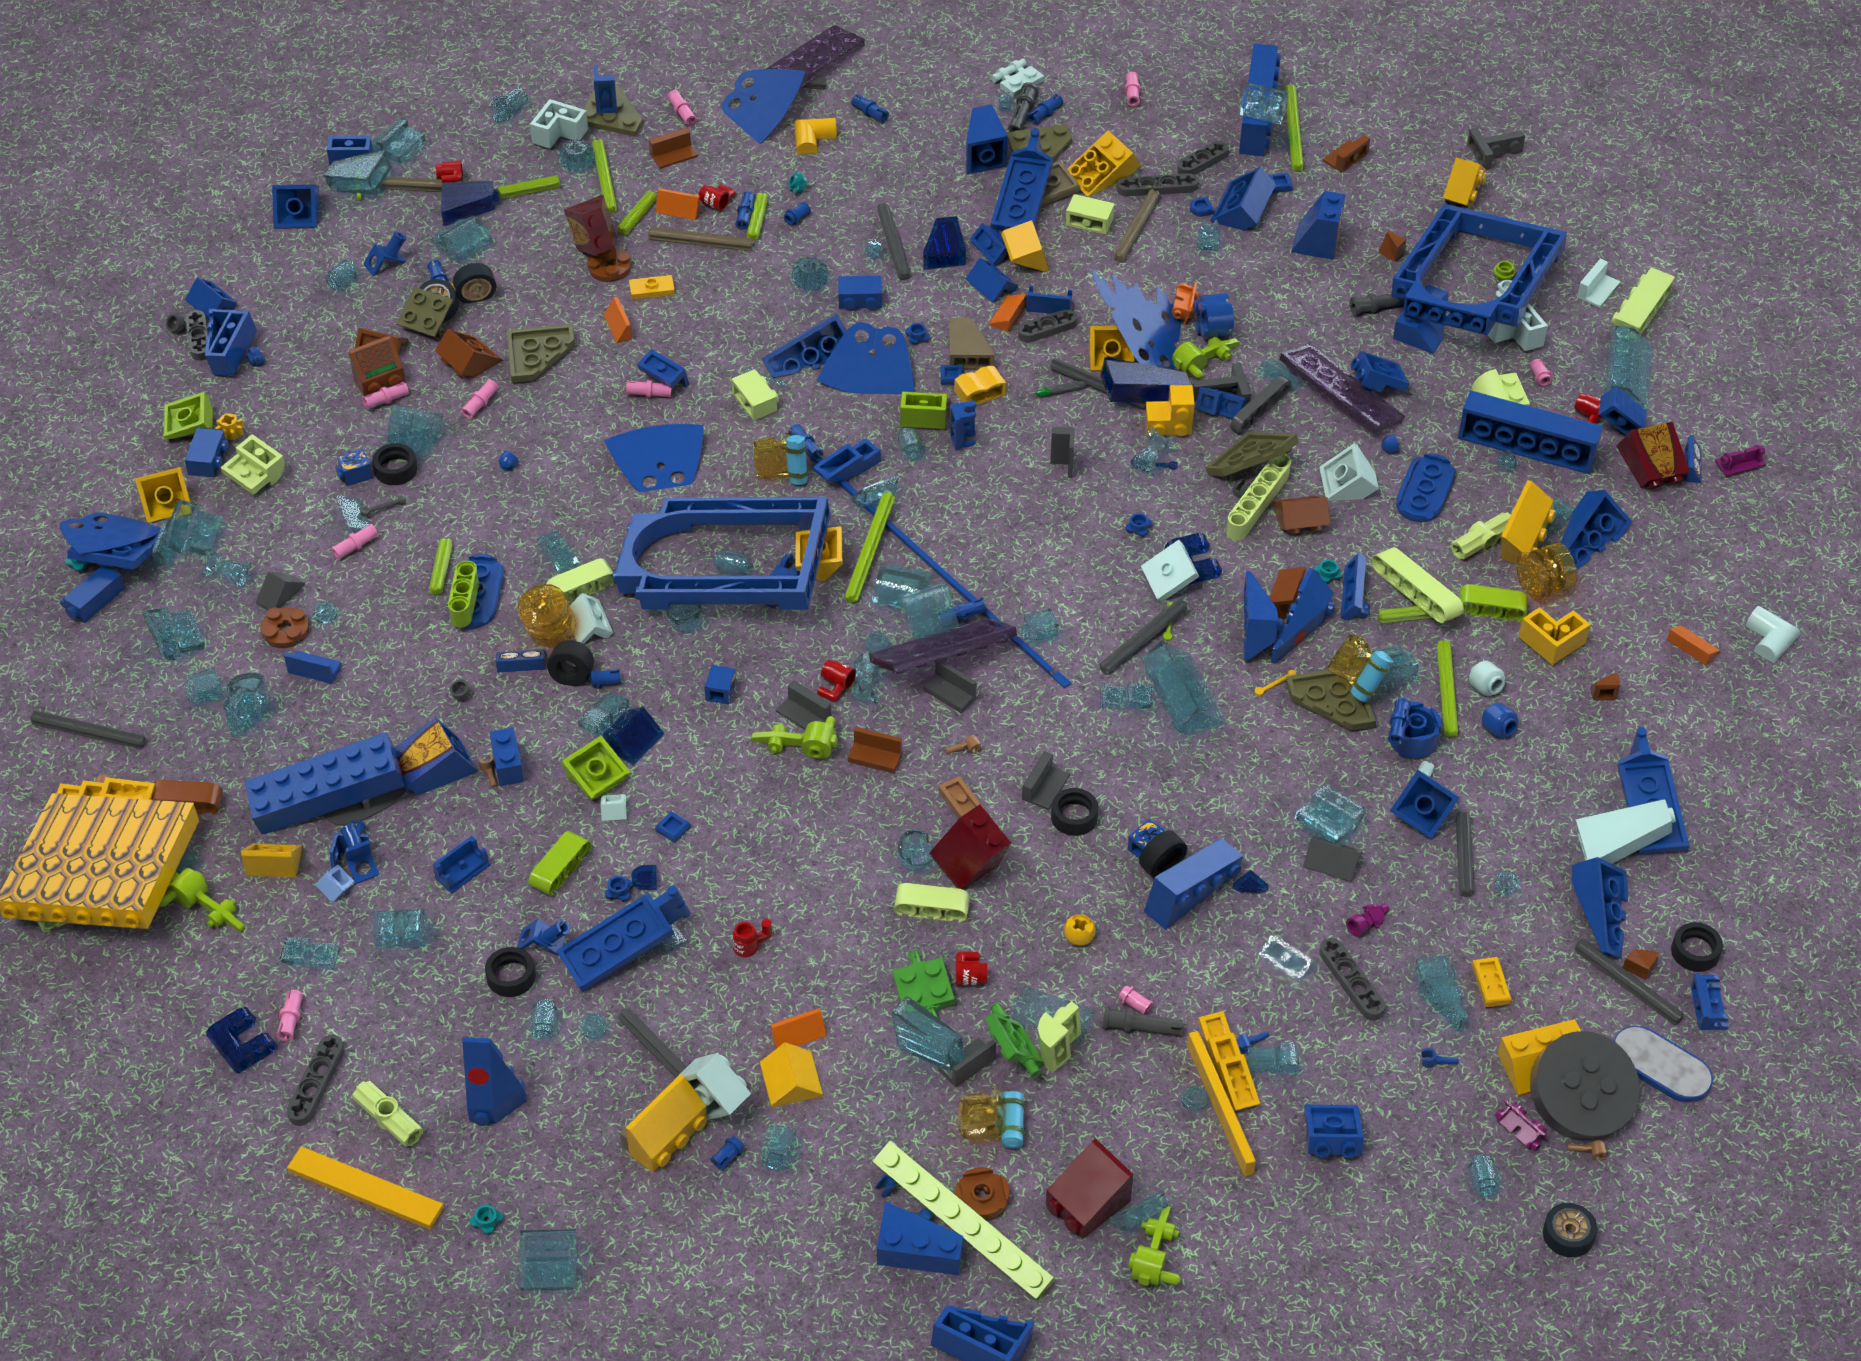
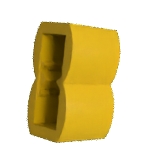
[954,366,1007,405]

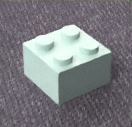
[674,1053,751,1120]

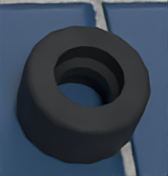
[547,640,594,686]

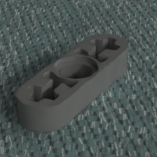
[1177,141,1228,175]
[1018,309,1077,343]
[185,310,209,360]

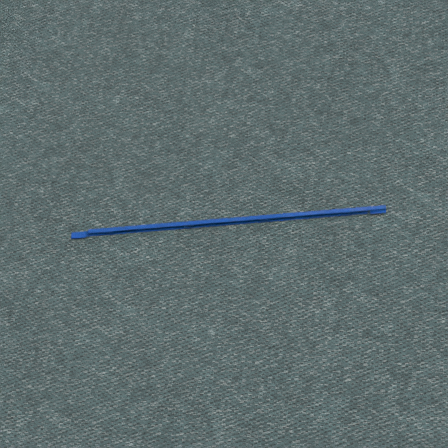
[816,458,1071,688]

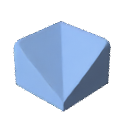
[315,865,355,902]

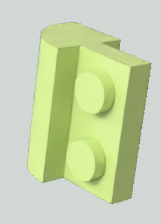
[1471,369,1530,406]
[220,434,285,495]
[1038,1001,1081,1073]

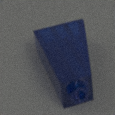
[1100,357,1192,403]

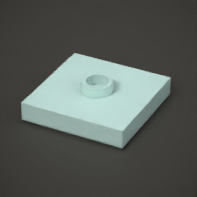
[1141,540,1199,602]

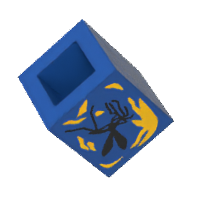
[335,449,373,486]
[705,665,736,705]
[1127,819,1165,858]

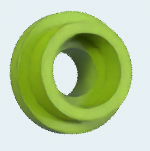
[1493,261,1515,280]

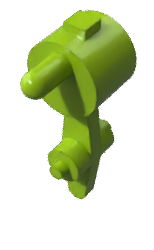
[1172,337,1240,379]
[750,716,838,759]
[160,868,245,932]
[1128,1205,1181,1286]

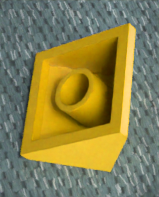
[1001,220,1049,272]
[1088,326,1135,370]
[135,467,193,523]
[796,526,843,581]
[241,843,303,877]
[760,1042,823,1107]

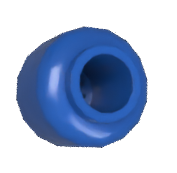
[1481,703,1518,738]

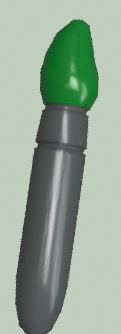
[1035,381,1088,397]

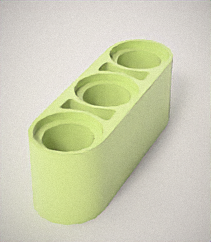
[545,558,614,607]
[894,883,970,922]

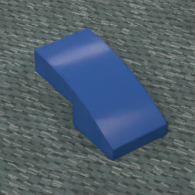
[1195,387,1247,419]

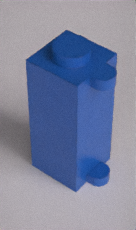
[60,566,125,623]

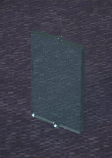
[1010,986,1096,1045]

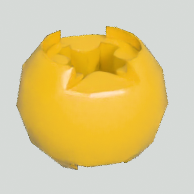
[1063,914,1096,946]

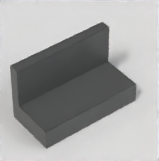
[1050,427,1075,478]
[923,659,976,713]
[776,680,832,730]
[1022,751,1070,810]
[1303,836,1363,882]
[938,1037,996,1088]

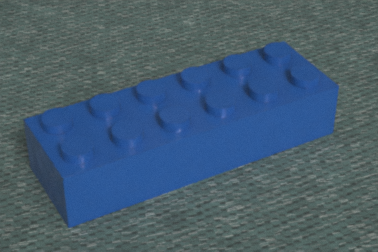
[1239,43,1281,157]
[1457,390,1603,474]
[245,732,405,835]

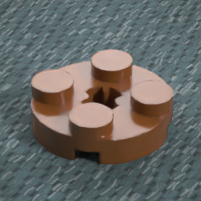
[587,248,631,282]
[260,607,309,648]
[955,1167,1009,1220]

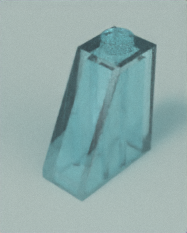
[324,151,392,195]
[892,996,965,1071]

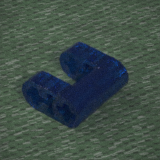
[1165,533,1222,585]
[206,1007,277,1073]

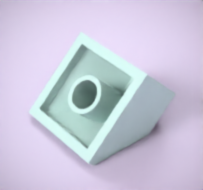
[1319,443,1379,501]

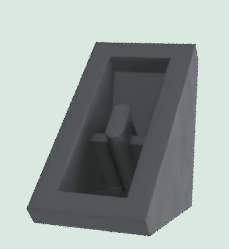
[256,572,305,610]

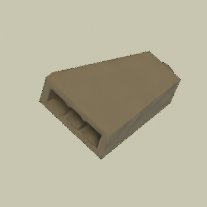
[949,318,994,370]

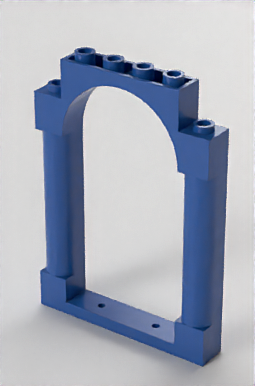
[1391,204,1567,335]
[613,497,831,610]

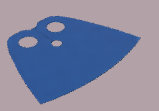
[721,69,805,144]
[817,322,914,394]
[604,424,704,492]
[60,512,167,554]

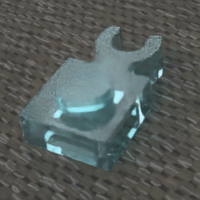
[1197,219,1220,251]

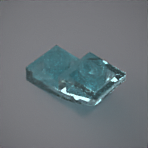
[1545,497,1575,540]
[537,530,579,573]
[1100,682,1152,710]
[579,693,629,733]
[279,937,340,970]

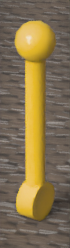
[1254,670,1297,696]

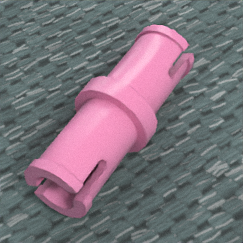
[1125,72,1141,107]
[667,90,697,126]
[461,379,499,419]
[626,380,672,398]
[362,382,409,410]
[331,524,379,560]
[276,990,303,1042]

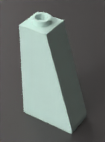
[1576,799,1676,864]

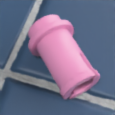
[1530,359,1552,386]
[1118,985,1153,1015]

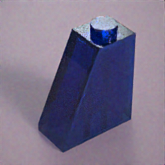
[441,181,499,226]
[923,216,966,270]

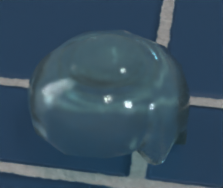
[667,605,703,631]
[896,829,934,870]

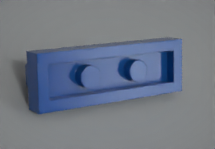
[1341,553,1370,620]

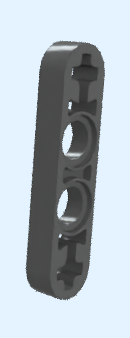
[1117,173,1198,197]
[1230,375,1291,435]
[1319,938,1385,1021]
[287,1035,344,1126]

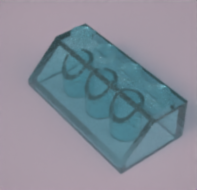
[1603,325,1653,410]
[1141,640,1227,735]

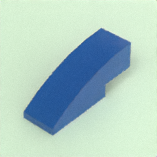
[813,438,881,482]

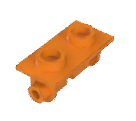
[1172,281,1199,325]

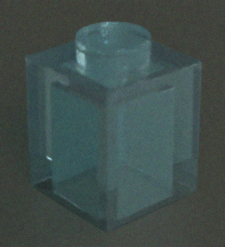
[1021,609,1059,646]
[184,668,224,707]
[761,1123,797,1169]

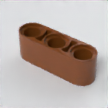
[151,780,223,815]

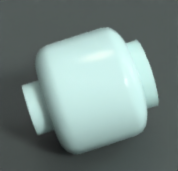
[1469,661,1505,696]

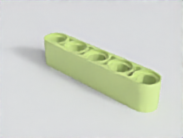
[1226,454,1291,540]
[1372,547,1464,623]

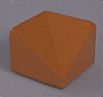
[1379,230,1407,262]
[1590,673,1620,701]
[1623,949,1659,980]

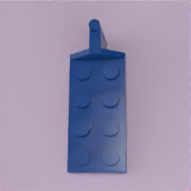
[991,128,1053,231]
[1617,727,1689,855]
[556,885,690,992]

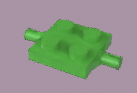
[892,949,956,1027]
[985,1003,1044,1078]

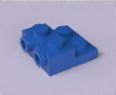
[1351,351,1409,392]
[1304,1104,1364,1158]

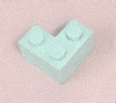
[530,99,588,149]
[1488,303,1548,351]

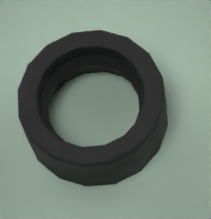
[372,443,417,485]
[1051,788,1098,836]
[1139,830,1187,878]
[1671,922,1723,972]
[485,947,536,997]

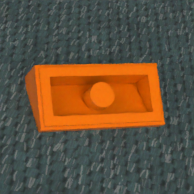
[656,188,700,220]
[989,294,1027,332]
[604,296,632,343]
[1667,625,1720,665]
[771,1008,826,1049]

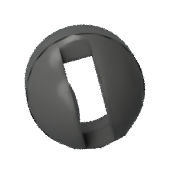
[166,314,185,332]
[1233,479,1250,498]
[450,679,471,701]

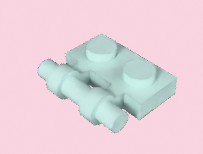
[991,59,1044,98]

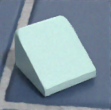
[601,794,627,821]

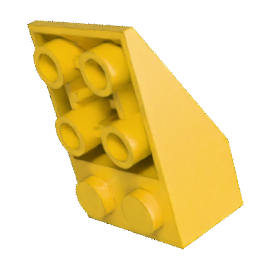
[1067,131,1141,197]

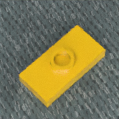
[629,275,675,300]
[1472,957,1512,1008]

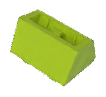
[900,392,948,429]

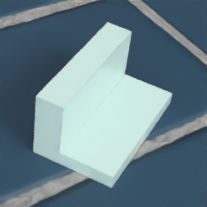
[1577,259,1620,308]
[564,593,613,644]

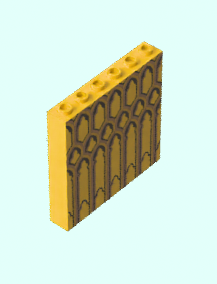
[0,793,199,929]

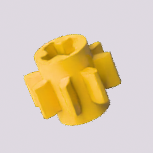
[215,414,244,441]

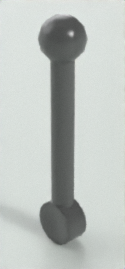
[360,496,406,516]

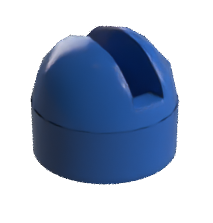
[1381,434,1399,453]
[499,451,519,471]

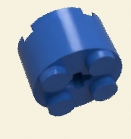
[1193,293,1234,340]
[1389,702,1441,758]

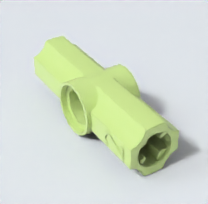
[1450,512,1511,560]
[352,1081,423,1147]

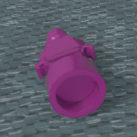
[1346,903,1389,937]

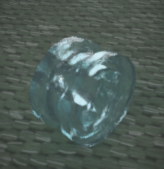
[999,92,1010,110]
[1495,871,1519,895]

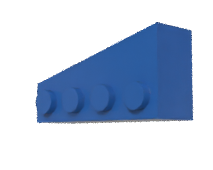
[1144,838,1243,930]

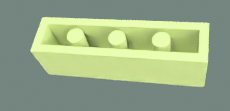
[1611,267,1675,342]

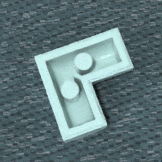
[1746,606,1800,663]

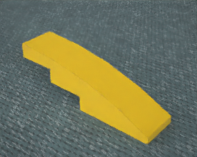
[57,777,155,800]
[1197,1011,1260,1112]

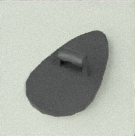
[323,787,407,826]

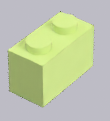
[1066,194,1114,234]
[732,369,779,421]

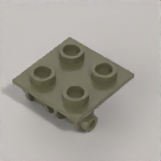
[396,287,453,337]

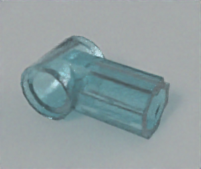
[491,87,528,123]
[1247,1042,1300,1076]

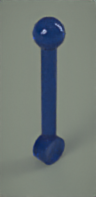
[1130,458,1178,470]

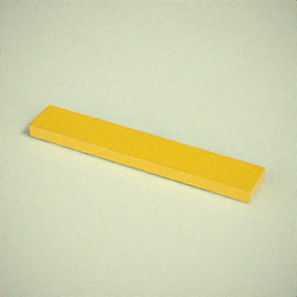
[1187,1031,1256,1177]
[287,1146,444,1230]

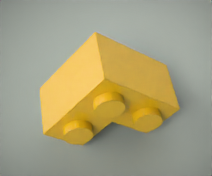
[1443,157,1487,207]
[1145,385,1195,437]
[1519,607,1591,666]

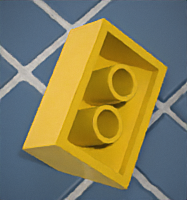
[1501,480,1556,568]
[1497,1019,1581,1096]
[626,1074,707,1172]

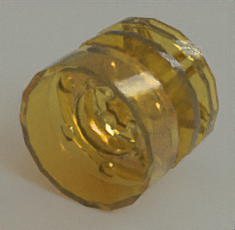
[1516,542,1577,600]
[517,584,577,648]

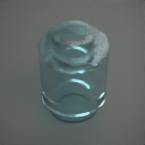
[325,259,358,290]
[897,427,925,460]
[714,549,750,575]
[530,999,558,1039]
[1468,1154,1500,1197]

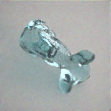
[1132,427,1176,475]
[201,548,251,587]
[851,652,883,704]

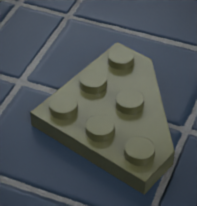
[583,84,643,137]
[1007,124,1072,162]
[507,324,575,383]
[1205,432,1299,477]
[1285,666,1376,731]

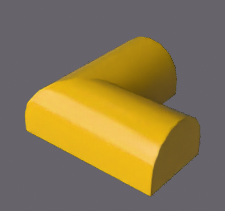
[794,118,837,154]

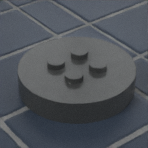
[1530,1031,1640,1140]

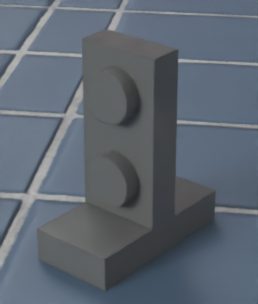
[1467,128,1525,170]
[1192,363,1251,406]

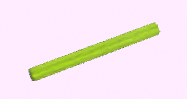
[1284,85,1303,172]
[844,492,895,603]

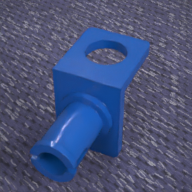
[364,231,407,276]
[329,820,371,869]
[340,823,379,883]
[517,919,570,955]

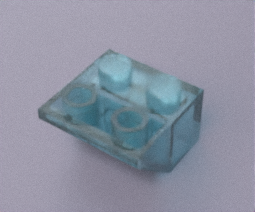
[385,404,444,458]

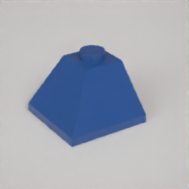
[272,184,320,228]
[1389,770,1459,838]

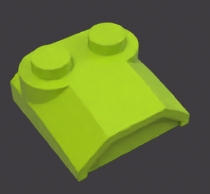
[163,391,213,440]
[561,736,631,800]

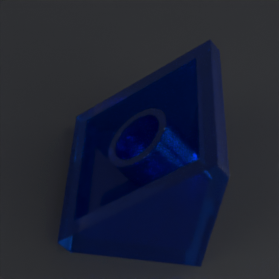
[601,706,664,766]

